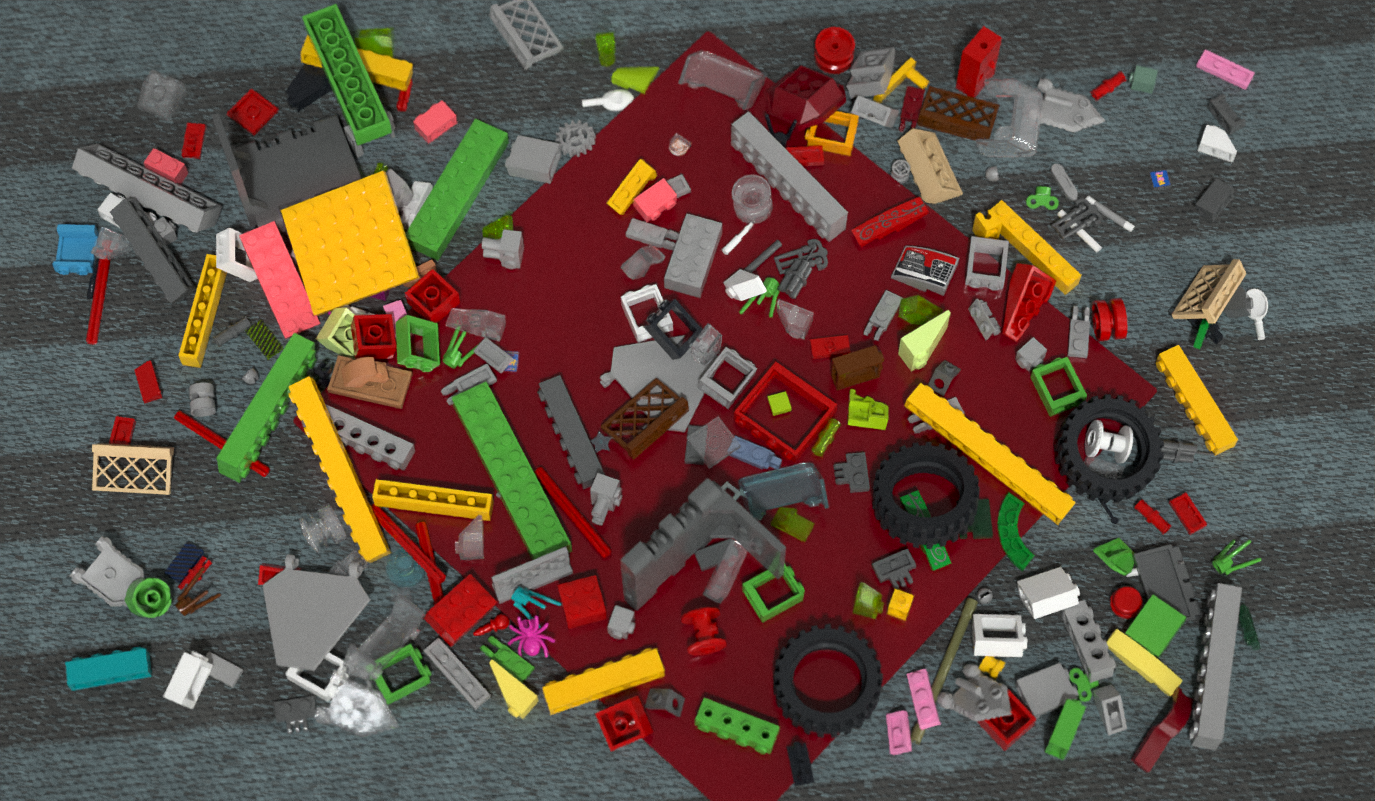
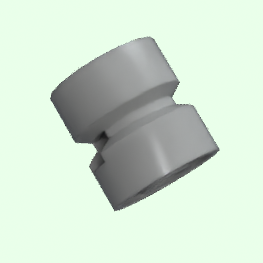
[189,383,216,417]

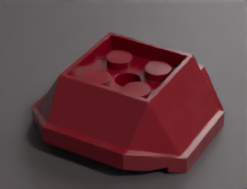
[766,65,846,132]

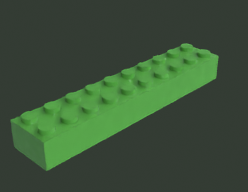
[451,382,572,560]

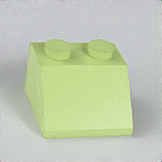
[316,308,355,359]

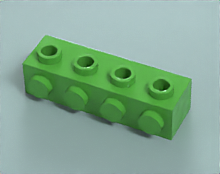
[695,698,780,754]

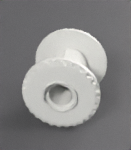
[1085,420,1133,464]

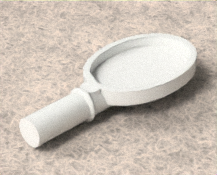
[582,89,634,111]
[1247,289,1268,340]

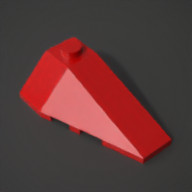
[1002,263,1057,342]

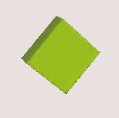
[767,391,792,416]

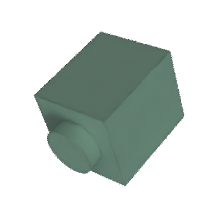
[1129,65,1158,94]

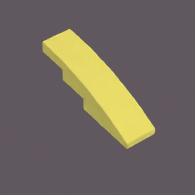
[1106,629,1182,696]

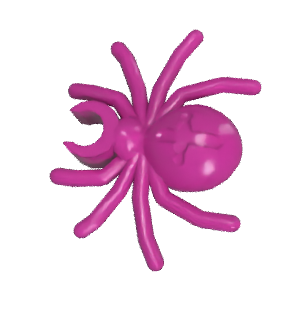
[508,616,555,658]

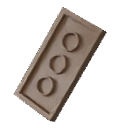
[327,355,412,409]

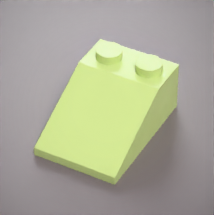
[898,310,950,371]

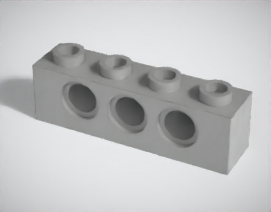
[1061,600,1116,683]

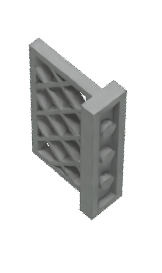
[489,0,564,70]
[492,547,573,604]

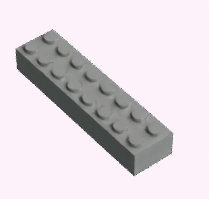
[731,111,848,242]
[72,143,222,232]
[1189,583,1242,750]

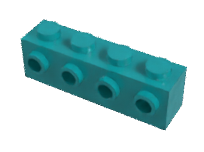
[65,647,152,691]

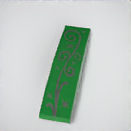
[900,490,951,571]

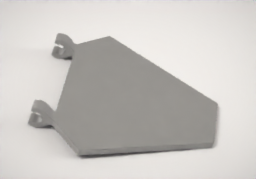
[600,335,718,432]
[263,554,371,671]

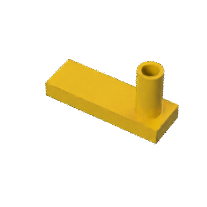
[874,58,930,103]
[607,159,657,215]

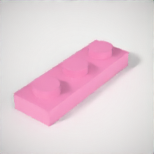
[1196,50,1254,90]
[907,668,940,730]

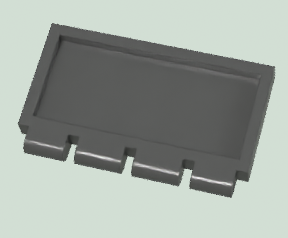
[1133,544,1201,623]

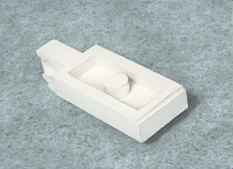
[400,181,433,230]

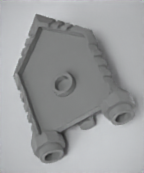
[1028,78,1105,133]
[70,535,149,607]
[937,664,1011,722]

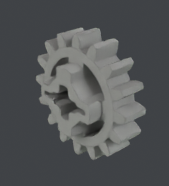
[555,120,596,157]

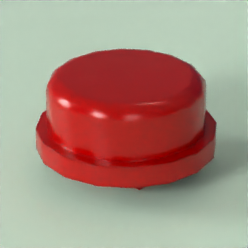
[1110,586,1143,619]

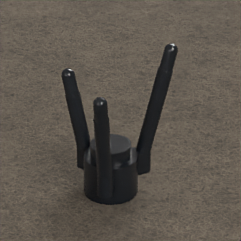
[765,114,797,148]

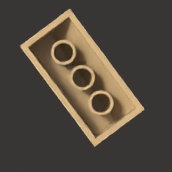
[898,128,963,204]

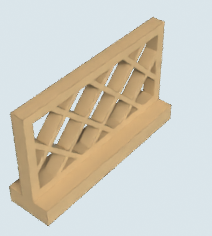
[1172,259,1247,323]
[92,443,174,495]

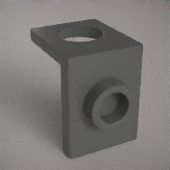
[928,360,961,396]
[645,689,685,717]

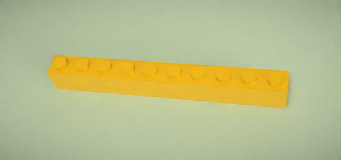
[288,376,392,563]
[904,383,1076,525]

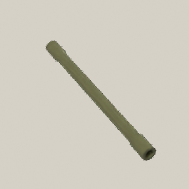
[910,598,978,745]

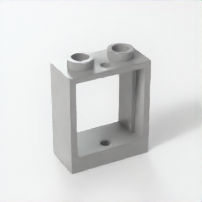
[851,96,900,128]
[965,236,1009,290]
[697,347,757,409]

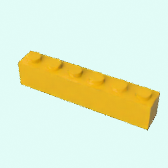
[301,35,413,91]
[987,200,1081,295]
[178,254,227,368]
[1156,345,1238,456]
[372,479,494,521]
[542,648,665,715]

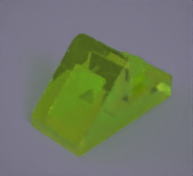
[482,215,513,239]
[770,507,814,542]

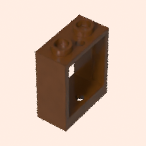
[830,345,884,390]

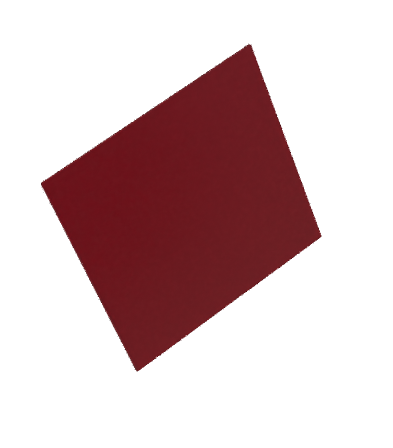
[293,31,1157,801]

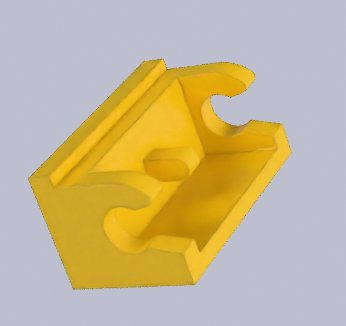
[972,210,1003,239]

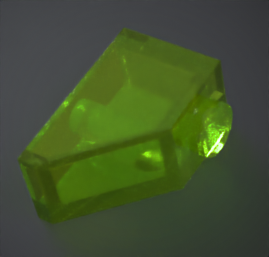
[899,295,942,325]
[853,582,884,619]

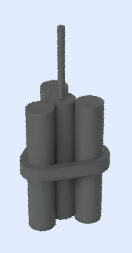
[778,247,815,299]
[1159,439,1214,463]

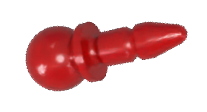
[473,614,510,636]

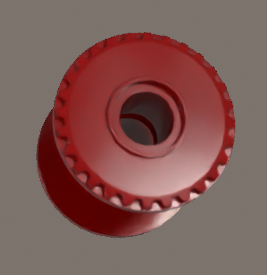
[681,607,727,656]

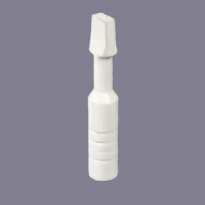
[722,222,753,255]

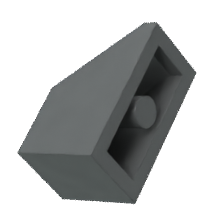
[1223,286,1254,318]

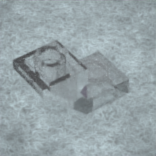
[620,245,666,280]

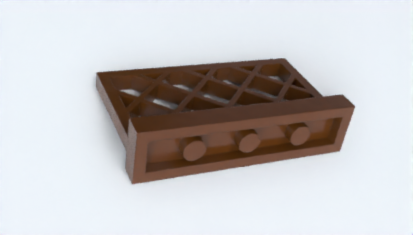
[917,86,1000,144]
[601,378,689,460]

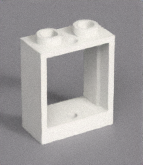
[216,228,257,282]
[621,284,673,343]
[972,614,1027,657]
[163,651,213,709]
[286,653,350,702]

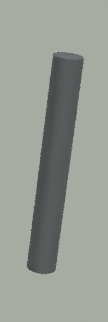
[744,240,782,273]

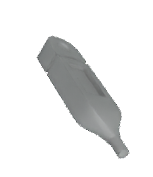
[1051,164,1078,202]

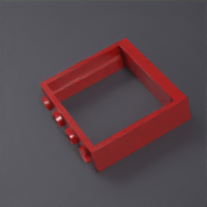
[734,361,838,463]

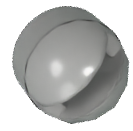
[985,166,999,181]
[242,367,259,384]
[977,588,993,604]

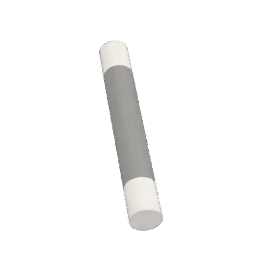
[1086,196,1135,232]

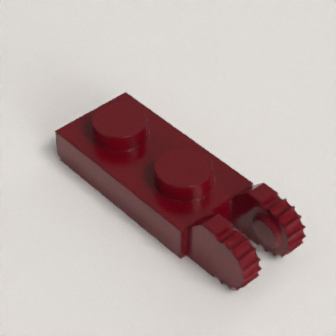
[899,86,925,132]

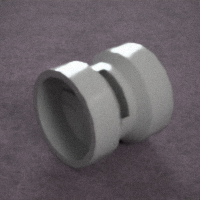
[891,160,910,184]

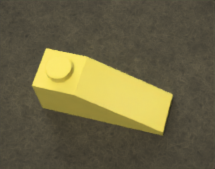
[489,660,538,719]

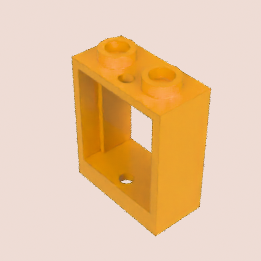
[805,111,859,156]

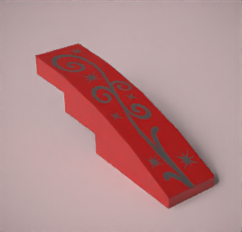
[851,197,929,247]

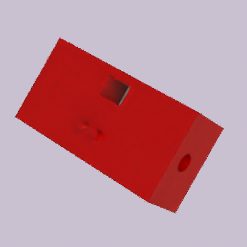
[956,26,1002,98]

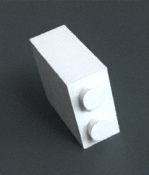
[1017,567,1080,619]

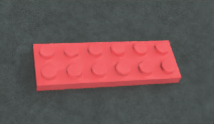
[239,221,320,339]

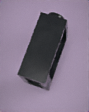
[643,299,705,360]

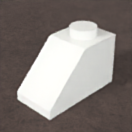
[1198,125,1237,162]
[723,269,767,301]

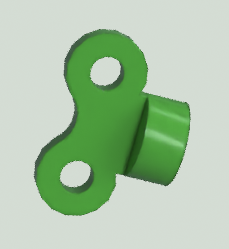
[1026,186,1059,210]
[1069,668,1099,702]

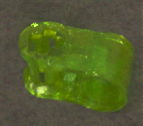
[595,32,615,67]

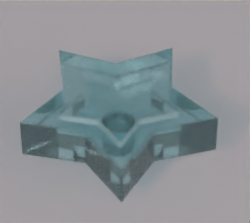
[590,431,611,453]

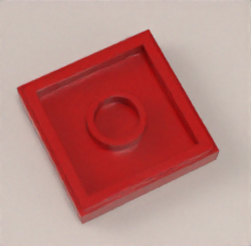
[227,88,279,135]

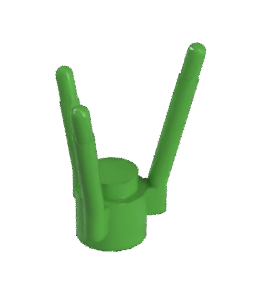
[739,277,780,317]
[442,325,481,369]
[1212,540,1261,575]

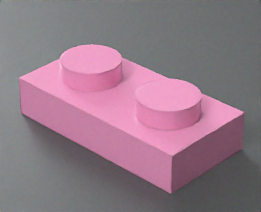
[886,710,912,755]

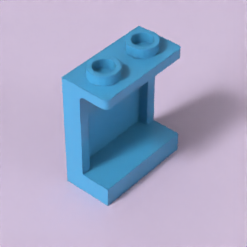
[53,224,98,275]

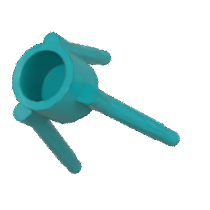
[511,586,561,629]

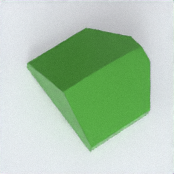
[1093,538,1135,575]

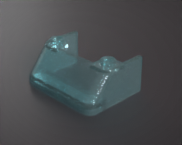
[738,463,829,520]

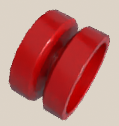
[814,27,855,74]
[1091,298,1128,342]

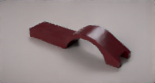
[1131,687,1193,772]

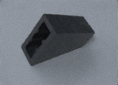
[286,63,332,112]

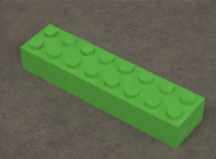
[302,4,392,146]
[405,119,509,261]
[217,333,317,483]

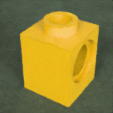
[887,589,914,621]

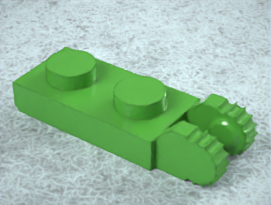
[480,636,535,684]

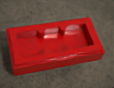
[810,335,851,359]
[1169,492,1207,535]

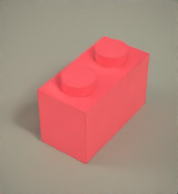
[413,101,457,144]
[143,148,188,185]
[633,178,677,222]

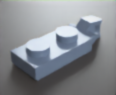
[727,436,782,470]

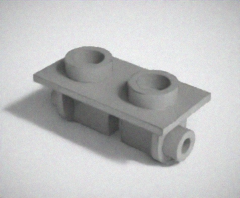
[968,299,1001,340]

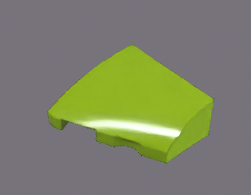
[611,67,659,93]
[847,389,888,430]

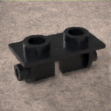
[786,742,815,786]

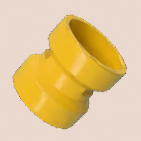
[979,656,1006,680]

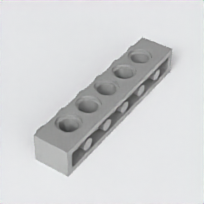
[301,404,415,471]

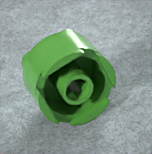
[125,577,171,618]

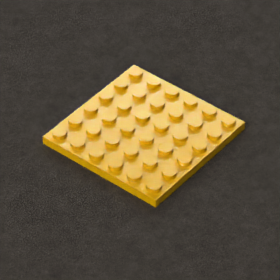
[281,171,419,316]

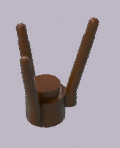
[175,567,221,616]

